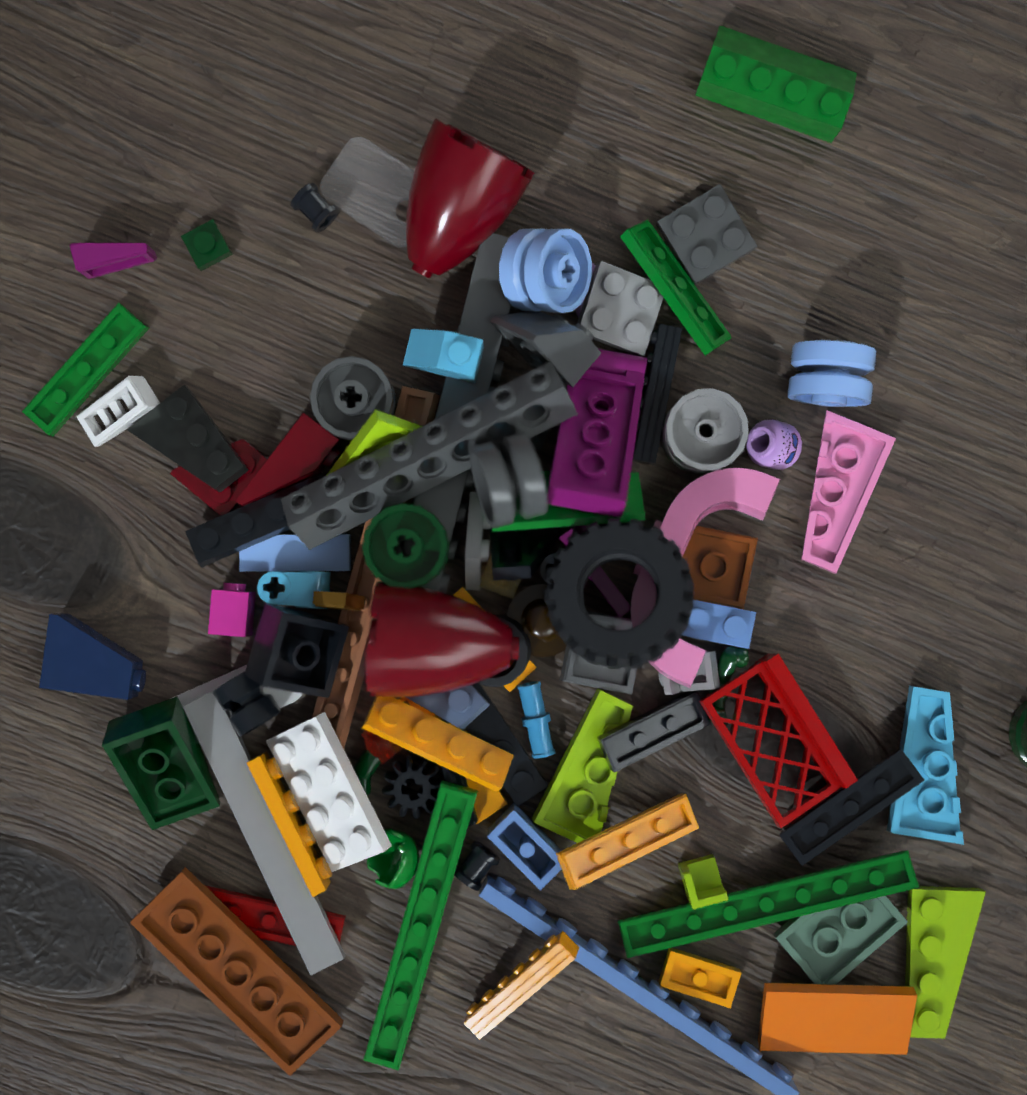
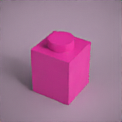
[208,582,256,637]

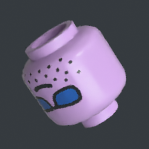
[746,420,802,470]

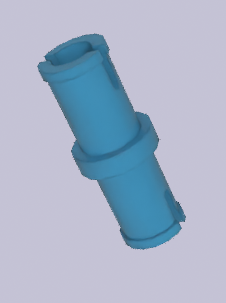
[517,681,555,759]

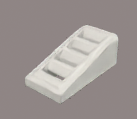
[76,376,160,447]

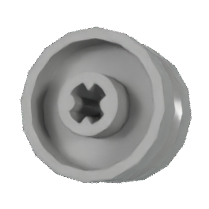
[661,388,749,474]

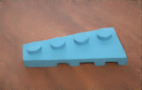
[887,685,964,845]

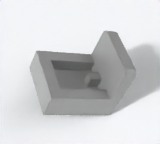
[658,651,720,695]

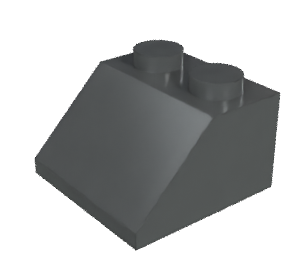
[490,311,601,387]

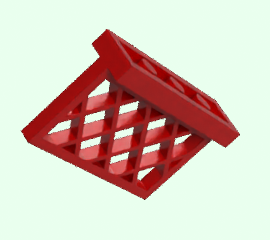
[699,653,858,828]

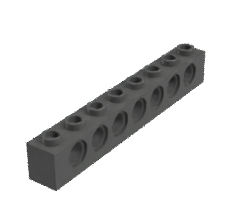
[281,361,578,550]

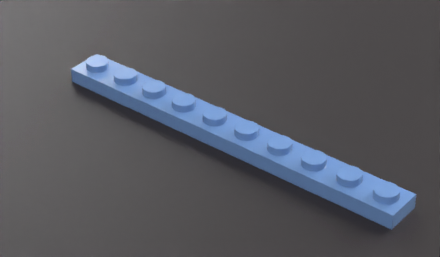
[479,875,800,1095]

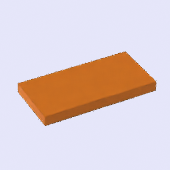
[758,983,917,1055]

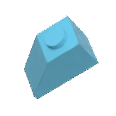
[403,329,484,383]

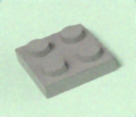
[577,261,663,357]

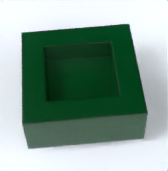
[181,219,233,271]

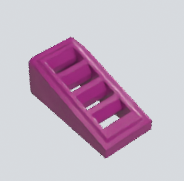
[69,243,157,279]

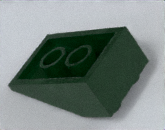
[102,696,220,830]

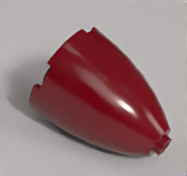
[406,118,535,278]
[366,581,520,697]

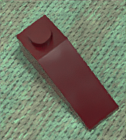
[235,413,343,506]

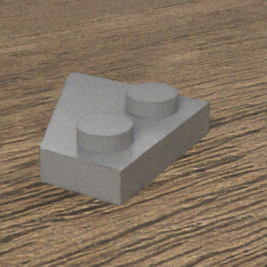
[465,492,491,590]

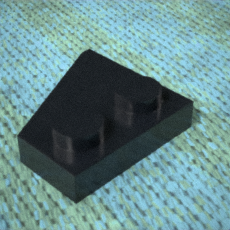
[490,527,561,581]

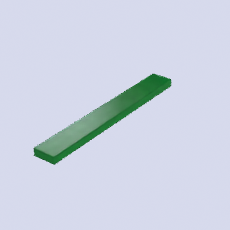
[364,780,478,1070]
[618,850,919,958]

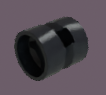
[213,671,281,737]

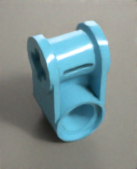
[257,571,331,609]

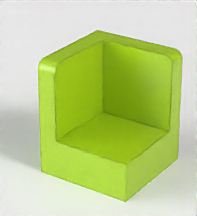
[678,854,729,909]

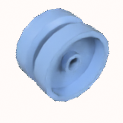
[499,228,592,313]
[787,340,876,407]

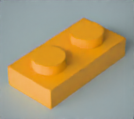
[658,948,741,1009]

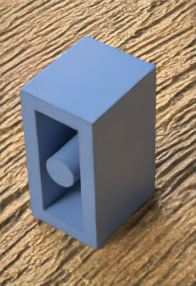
[682,600,756,649]
[487,803,562,890]

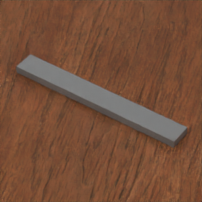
[182,690,346,976]

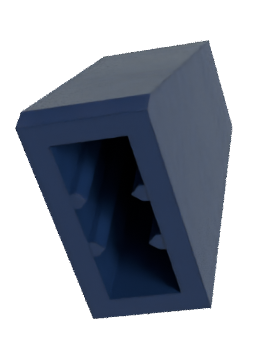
[39,613,146,700]

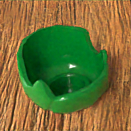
[367,829,420,889]

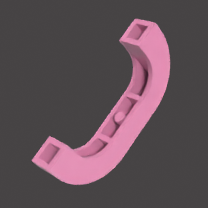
[631,468,780,688]

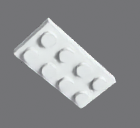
[266,712,392,872]

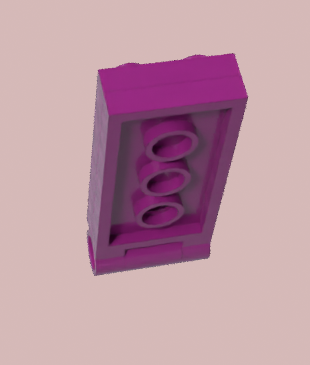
[547,348,647,518]

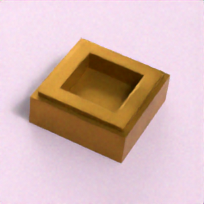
[313,591,365,611]

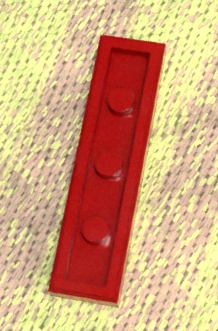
[205,885,346,946]

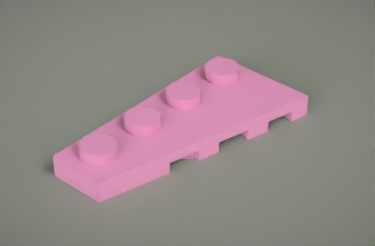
[801,410,896,574]

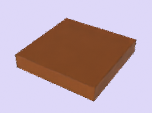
[683,526,758,610]

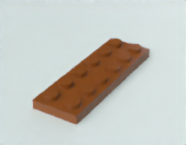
[130,867,344,1076]

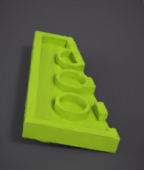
[532,688,633,843]
[905,886,986,1039]

